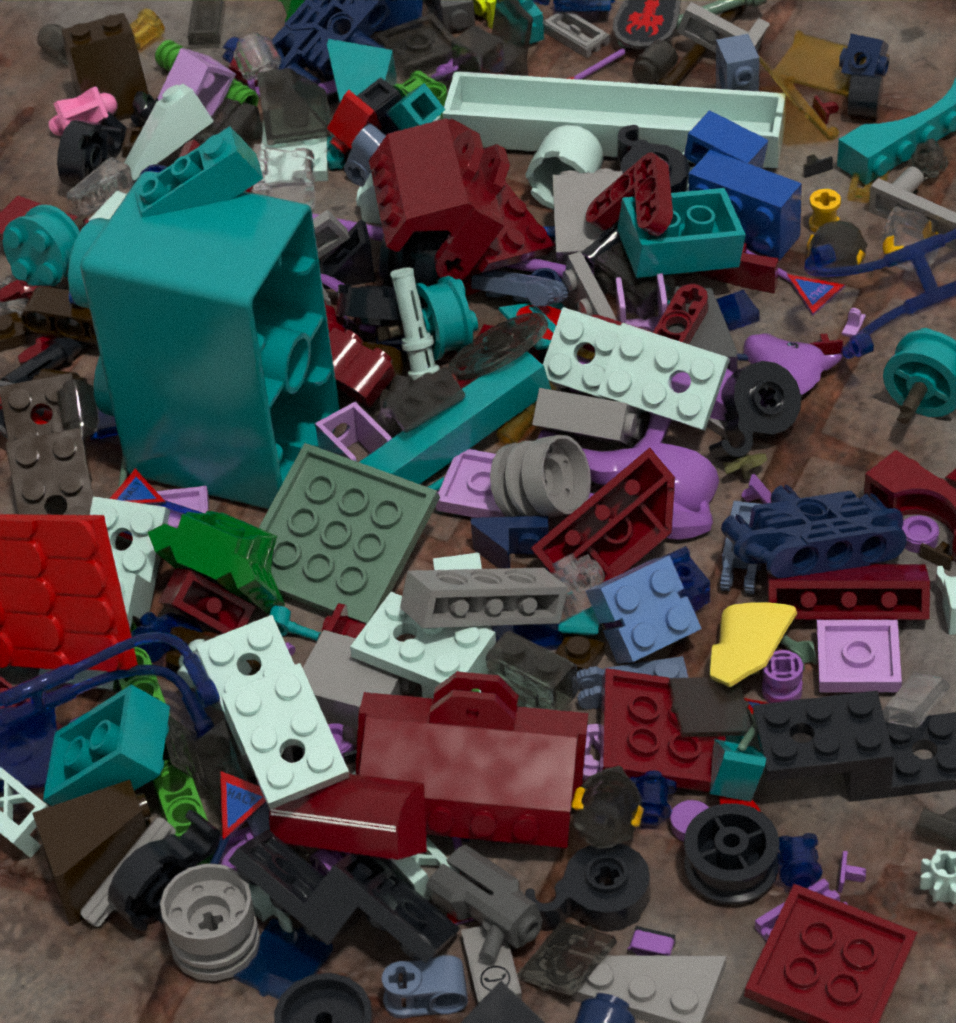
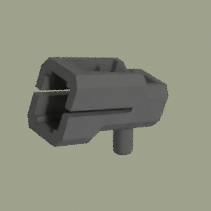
[426,844,543,963]

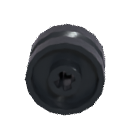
[274,973,374,1023]

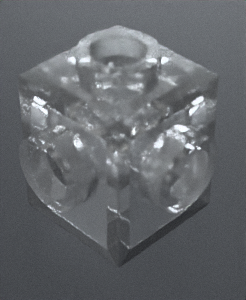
[551,553,605,618]

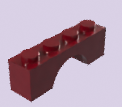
[864,450,956,562]

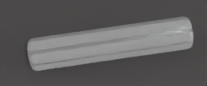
[80,817,176,927]

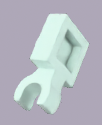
[936,566,956,635]

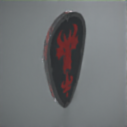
[613,0,681,49]

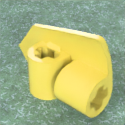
[710,602,797,687]

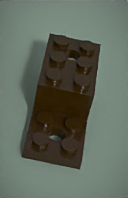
[0,373,93,515]

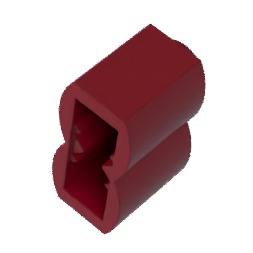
[329,328,395,408]

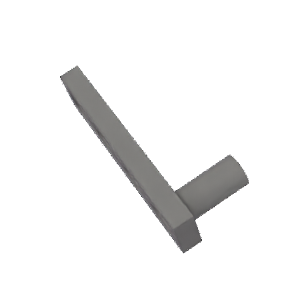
[869,167,956,251]

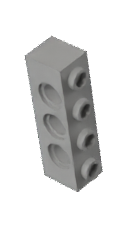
[400,568,568,628]

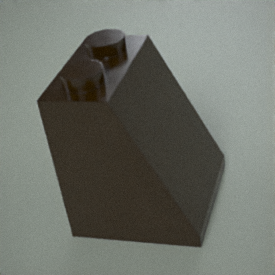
[61,12,149,125]
[32,779,152,926]

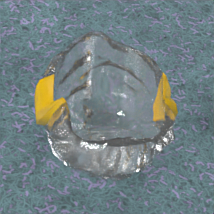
[880,206,940,272]

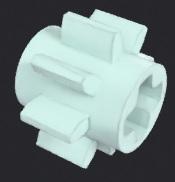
[920,849,956,904]

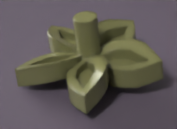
[723,453,767,480]

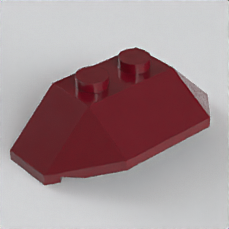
[531,447,676,582]

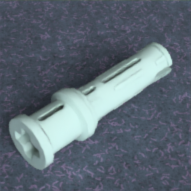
[390,267,440,380]

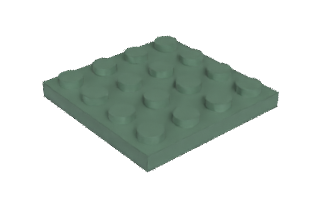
[259,443,440,624]

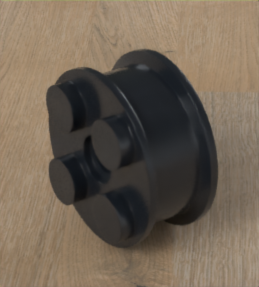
[684,803,779,905]

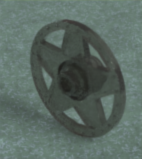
[448,312,548,381]

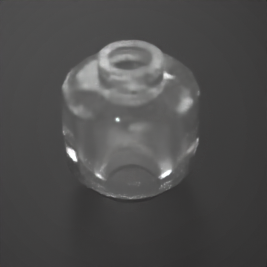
[233,33,281,84]

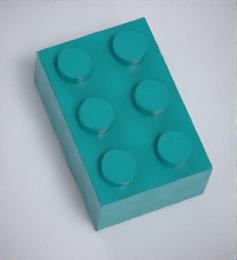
[617,188,745,278]
[43,684,170,806]

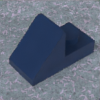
[471,516,549,569]

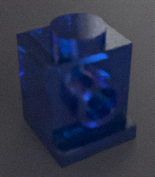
[663,546,710,611]

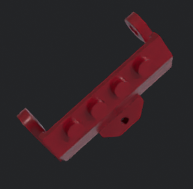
[369,118,510,280]
[356,671,589,848]

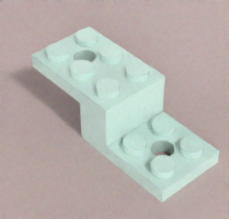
[543,307,730,431]
[38,496,170,692]
[350,592,569,711]
[195,615,350,810]

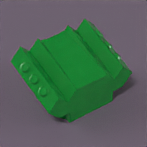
[148,511,285,614]

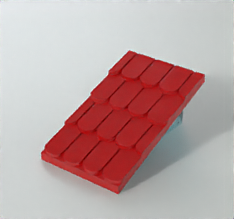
[0,514,138,672]

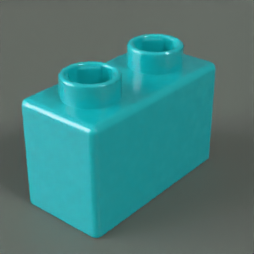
[68,171,340,510]

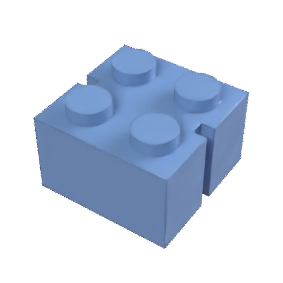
[585,555,702,664]

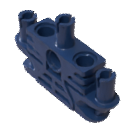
[267,0,397,97]
[721,485,907,578]

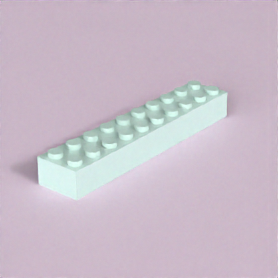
[442,71,786,168]

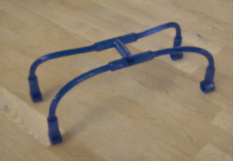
[804,228,956,359]
[0,632,220,744]

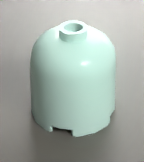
[526,125,603,210]

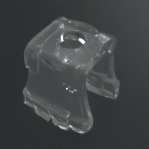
[252,144,315,214]

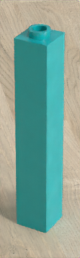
[359,347,551,484]

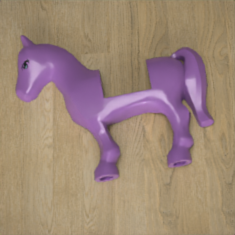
[538,333,843,540]

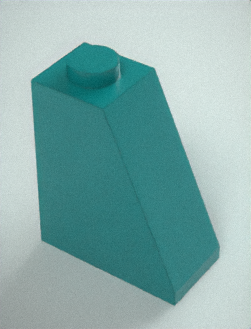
[327,39,397,102]

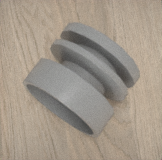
[490,435,591,517]
[160,863,261,981]

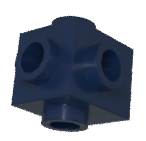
[839,33,890,83]

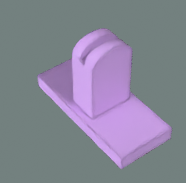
[842,308,866,338]

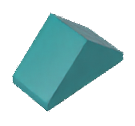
[710,739,766,801]

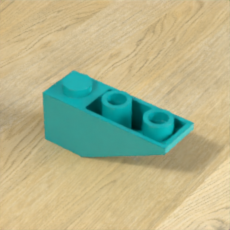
[135,126,264,217]

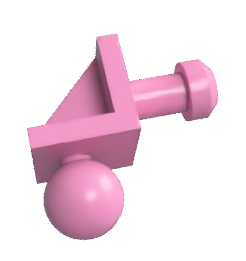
[49,86,117,136]

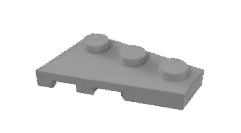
[563,251,618,321]
[573,955,726,1023]

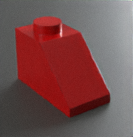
[327,90,382,155]

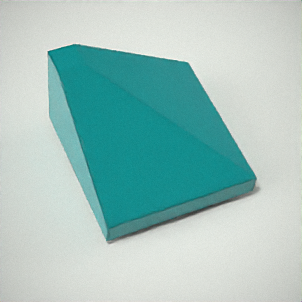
[558,605,602,635]

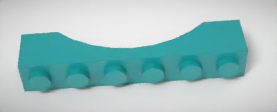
[837,78,956,185]

